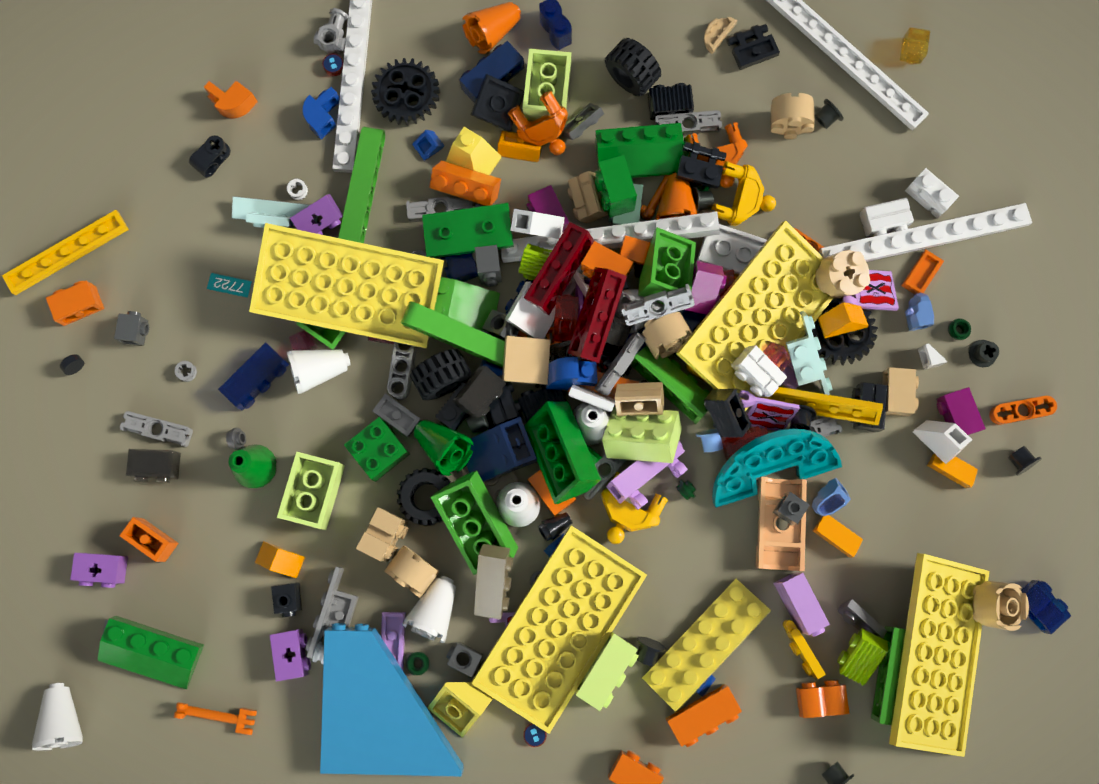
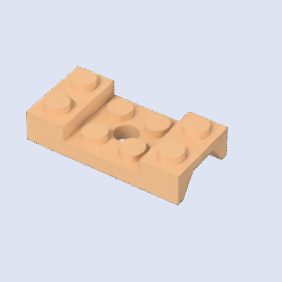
[755,477,807,571]

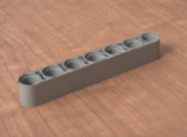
[387,250,426,400]

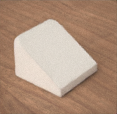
[918,344,947,370]

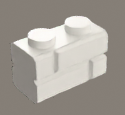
[905,168,959,219]
[860,198,914,237]
[731,345,787,397]

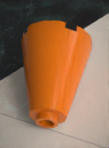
[462,2,521,54]
[655,173,697,220]

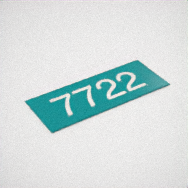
[207,273,252,298]

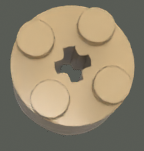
[770,93,815,139]
[816,250,870,299]
[641,312,693,359]
[384,545,439,598]
[973,581,1029,631]

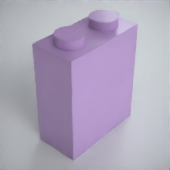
[774,573,830,637]

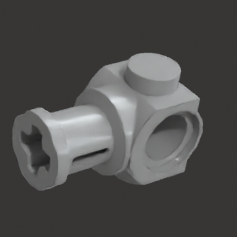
[314,8,348,55]

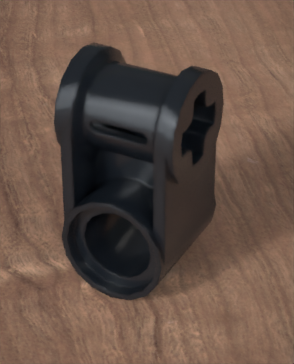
[189,135,231,178]

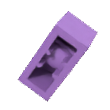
[290,194,343,235]
[70,553,128,588]
[270,629,311,682]

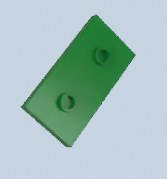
[422,203,514,258]

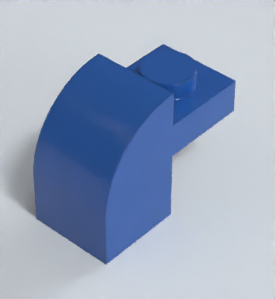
[303,87,340,140]
[546,357,597,391]

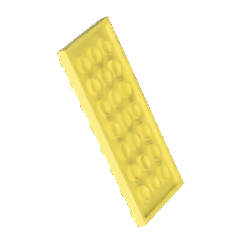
[676,221,833,411]
[249,223,444,348]
[471,525,647,734]
[889,553,990,757]

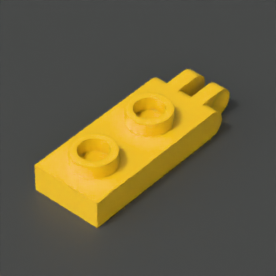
[783,620,826,679]

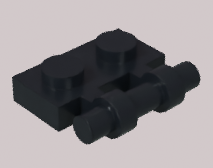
[726,24,780,70]
[676,142,727,189]

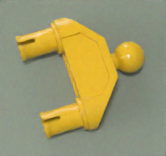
[711,161,776,226]
[601,472,668,544]

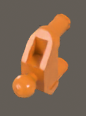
[507,90,568,156]
[684,122,748,188]

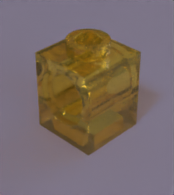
[900,27,930,64]

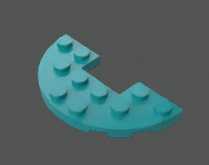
[712,429,842,508]

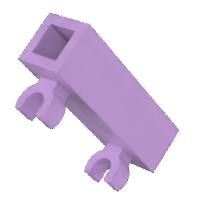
[606,441,688,510]

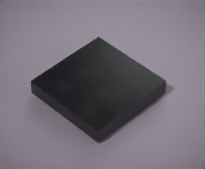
[471,74,524,132]

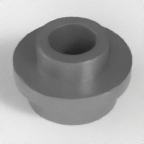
[226,428,246,450]

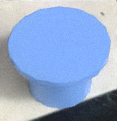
[696,429,723,452]

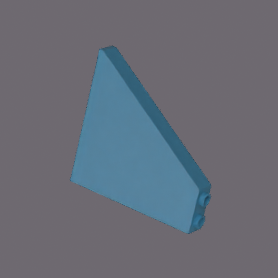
[320,623,464,777]

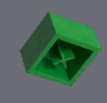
[595,155,637,218]
[344,417,410,482]

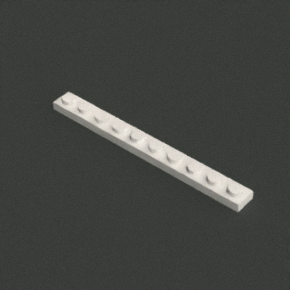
[332,0,372,173]
[766,0,929,131]
[819,203,1032,262]
[501,211,720,263]

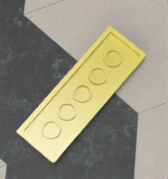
[642,579,771,712]

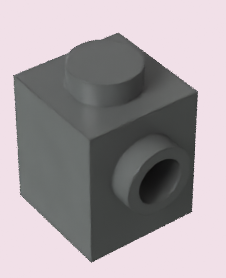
[114,311,149,346]

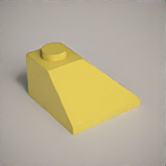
[446,127,501,175]
[427,682,493,738]

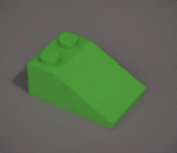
[638,227,696,305]
[434,277,500,331]

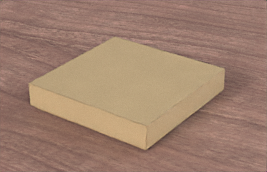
[502,336,550,385]

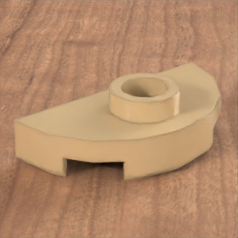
[704,17,738,54]

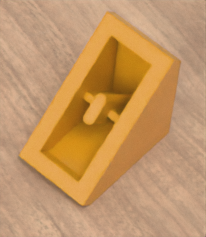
[818,302,869,338]
[255,541,305,578]

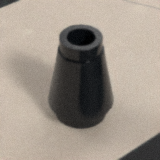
[538,512,573,541]

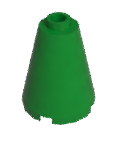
[414,419,474,476]
[228,444,277,488]

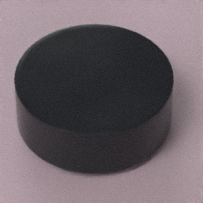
[60,354,85,375]

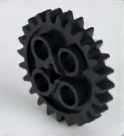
[371,58,440,126]
[805,298,878,366]

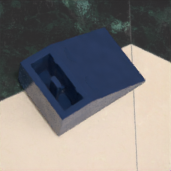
[466,417,537,483]

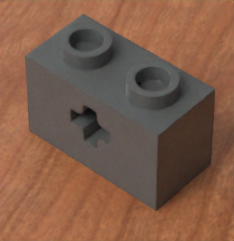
[475,245,502,287]

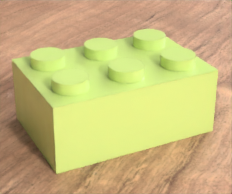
[523,49,572,120]
[602,407,682,463]
[277,452,345,530]
[575,632,639,711]

